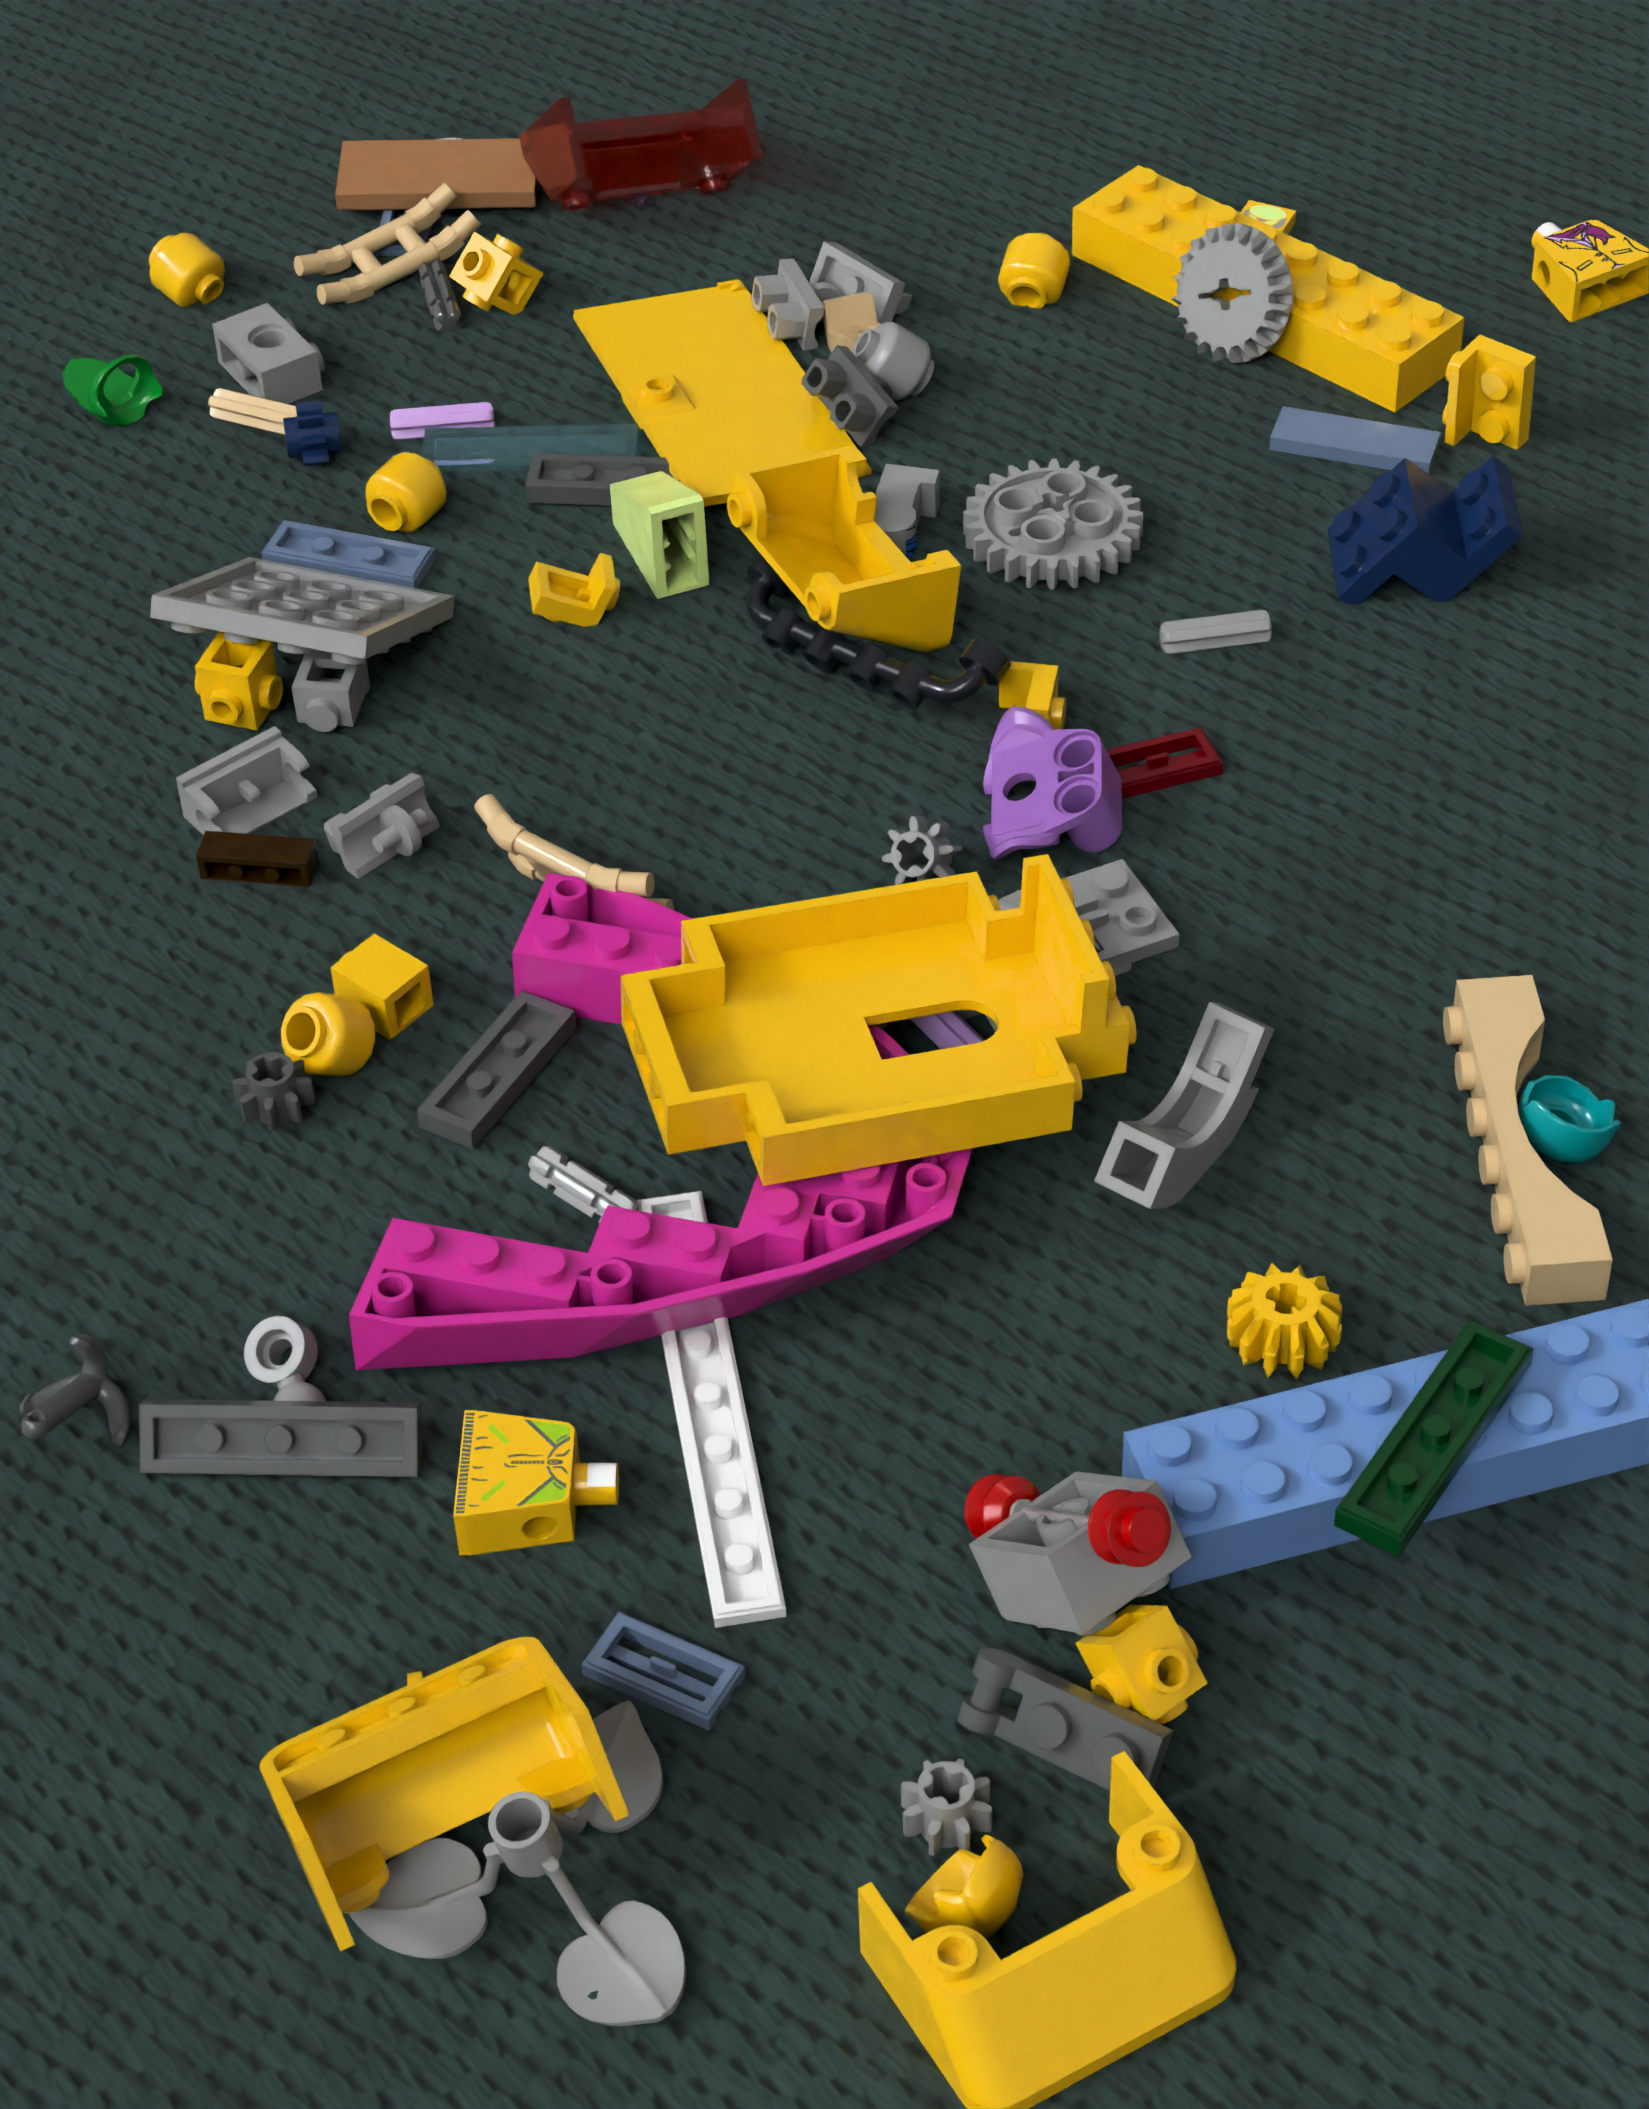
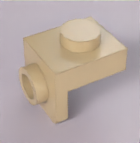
[822,291,880,353]

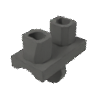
[801,345,899,449]

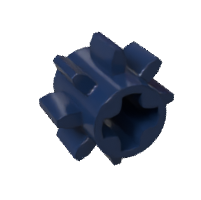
[283,400,342,466]

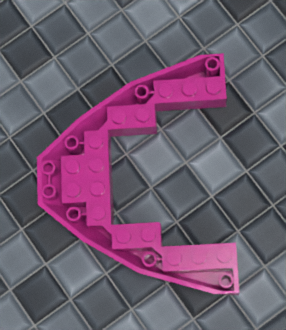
[349,873,973,1371]

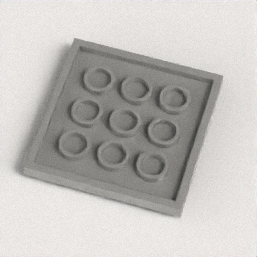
[150,557,455,665]

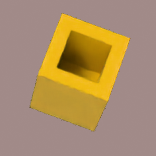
[330,933,434,1040]

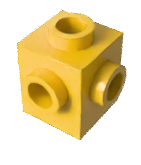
[449,232,544,315]
[195,631,283,731]
[1075,1605,1208,1725]

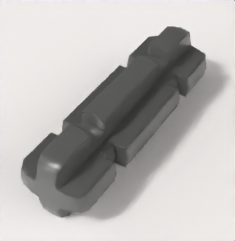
[418,260,463,332]

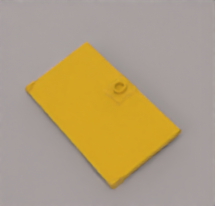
[573,279,872,507]

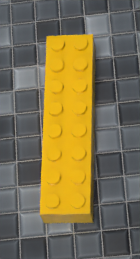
[1072,165,1465,412]

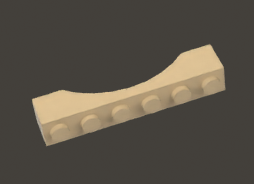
[1443,975,1613,1306]

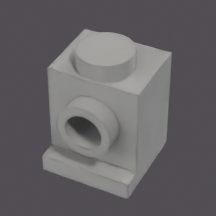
[292,649,370,732]

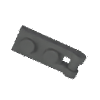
[957,1647,1174,1791]

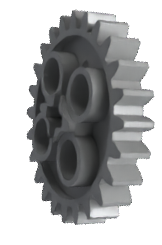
[963,459,1143,590]

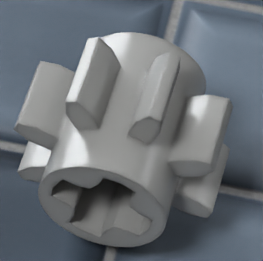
[882,816,962,885]
[901,1758,992,1856]

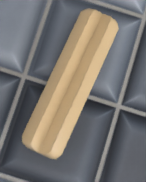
[208,388,297,435]

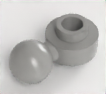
[244,1316,326,1401]

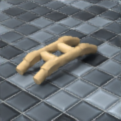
[294,182,482,305]
[474,794,674,910]

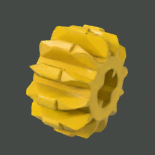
[1227,1263,1342,1379]

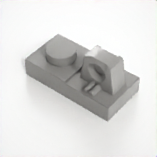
[809,241,912,324]

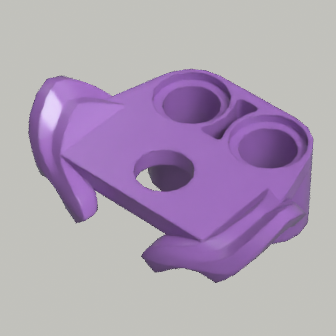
[983,707,1122,861]

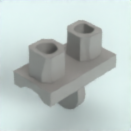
[751,258,841,351]
[324,773,440,879]

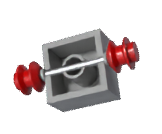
[964,1471,1192,1636]

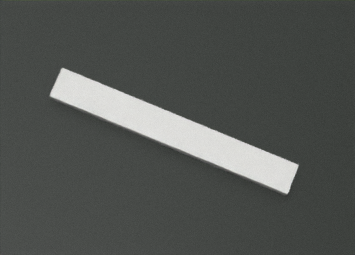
[637,1191,786,1628]

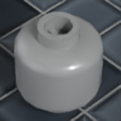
[853,321,934,401]

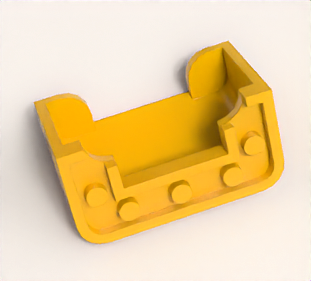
[727,444,961,652]

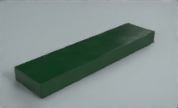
[1334,1320,1534,1557]

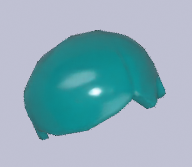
[1518,1075,1621,1164]

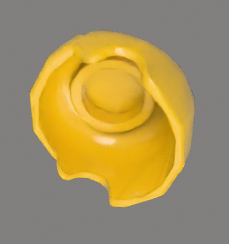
[905,1834,1024,1939]

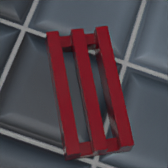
[1107,727,1224,799]

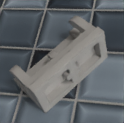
[176,726,318,835]

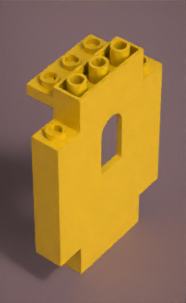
[620,854,1137,1186]

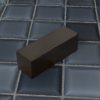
[196,831,319,887]

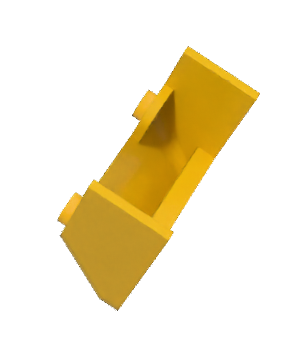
[259,1637,629,1952]
[858,1751,1236,2109]

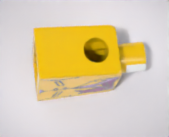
[1531,220,1649,322]

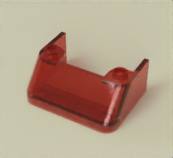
[519,79,762,211]

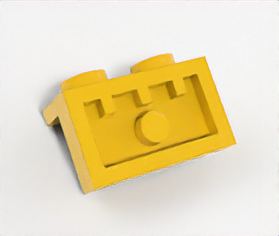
[1442,334,1536,450]

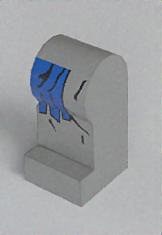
[874,464,940,558]

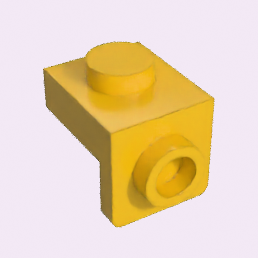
[528,553,620,627]
[999,661,1066,730]

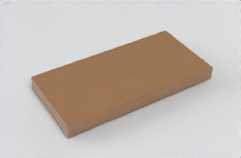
[335,138,539,211]

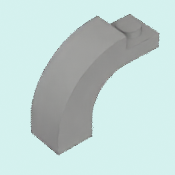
[1094,1002,1275,1209]

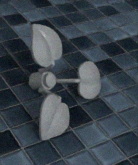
[349,1701,686,2026]

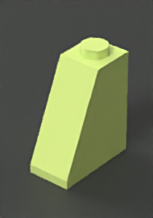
[610,471,709,599]

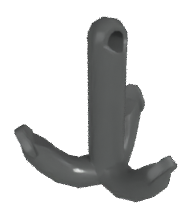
[19,1334,131,1446]

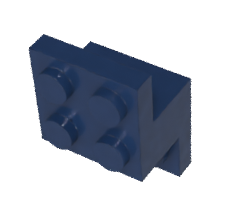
[1328,456,1523,604]

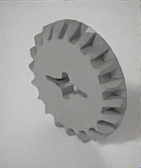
[1171,224,1293,363]

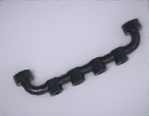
[746,553,1011,710]

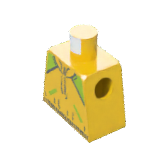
[453,1410,619,1555]

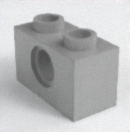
[212,303,325,404]

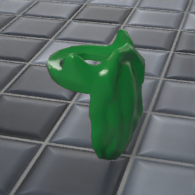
[62,354,164,427]

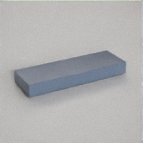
[1269,406,1441,474]
[261,520,436,588]

